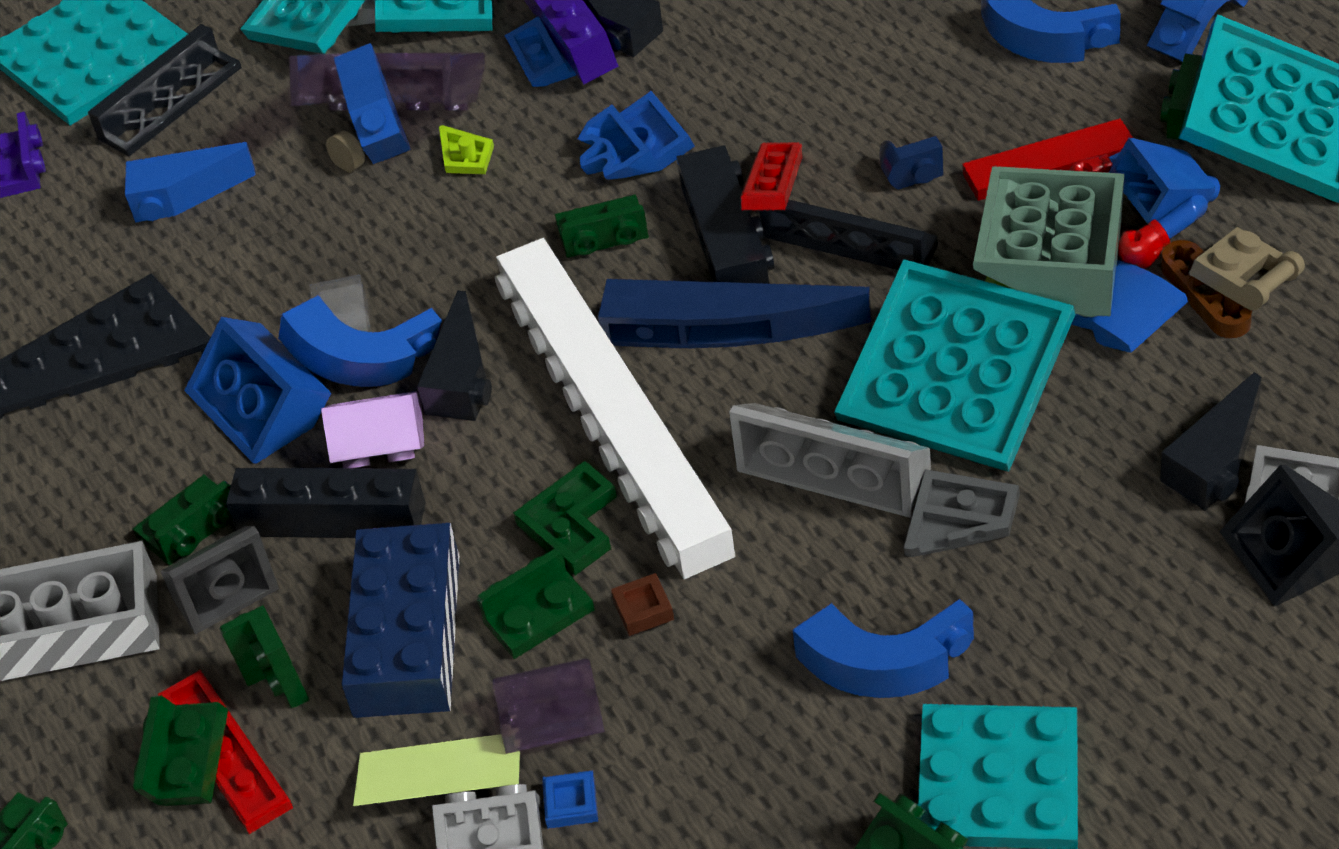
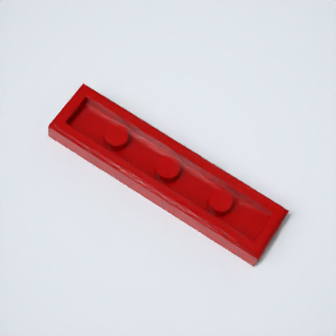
[962,118,1133,201]
[741,142,802,210]
[158,670,293,834]

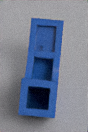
[981,0,1121,63]
[1147,0,1248,62]
[278,295,442,387]
[793,599,974,698]

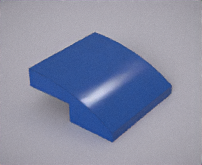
[505,16,576,87]
[1071,260,1188,353]

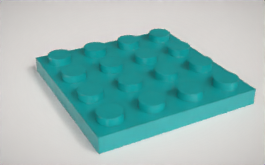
[0,0,187,125]
[1179,14,1339,203]
[834,259,1075,472]

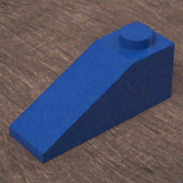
[334,43,411,164]
[125,142,255,222]

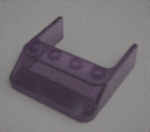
[289,52,485,111]

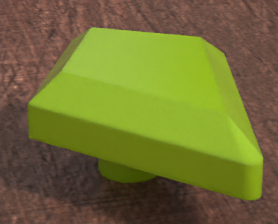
[439,125,494,174]

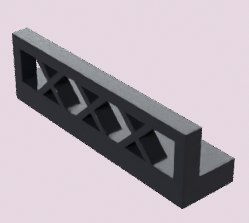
[88,24,242,157]
[759,200,938,270]

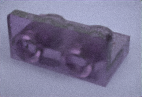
[492,659,605,754]

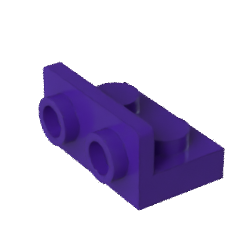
[0,111,46,198]

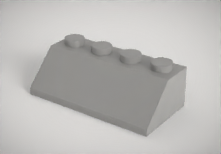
[729,403,931,518]

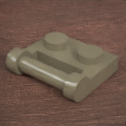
[1189,227,1305,310]

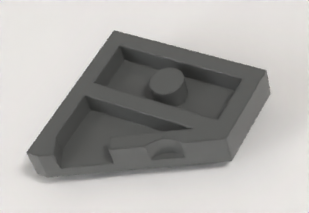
[904,469,1020,557]

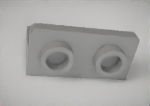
[432,784,544,849]

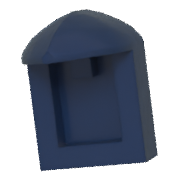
[879,136,944,190]

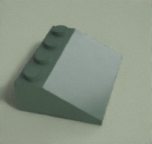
[973,166,1125,317]

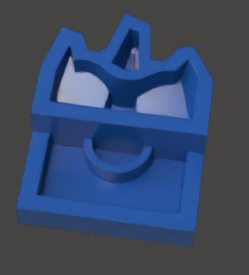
[577,91,695,180]

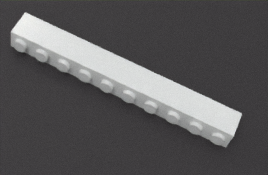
[495,238,735,579]

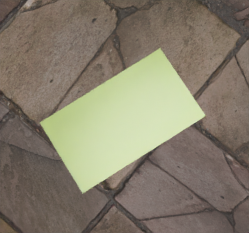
[353,732,520,806]

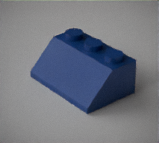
[184,317,331,463]

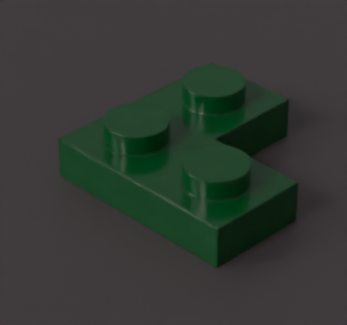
[513,461,617,576]

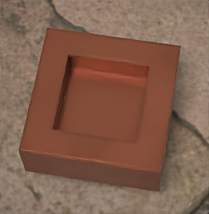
[611,573,674,636]

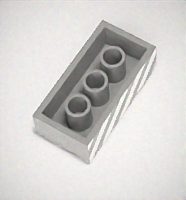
[0,541,160,681]

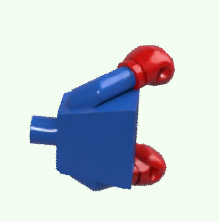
[1069,138,1220,269]

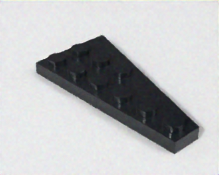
[0,274,211,419]

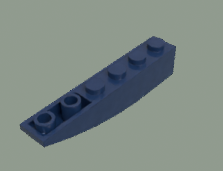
[598,279,872,349]

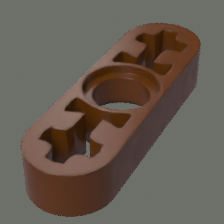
[1161,240,1252,338]

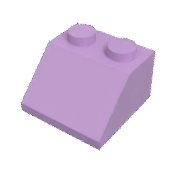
[321,391,424,468]

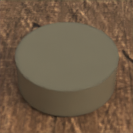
[326,130,365,173]

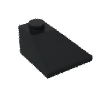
[1219,465,1339,606]

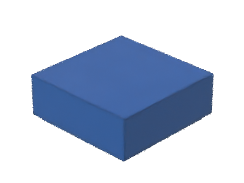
[542,770,598,829]

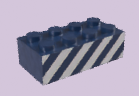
[342,523,460,718]

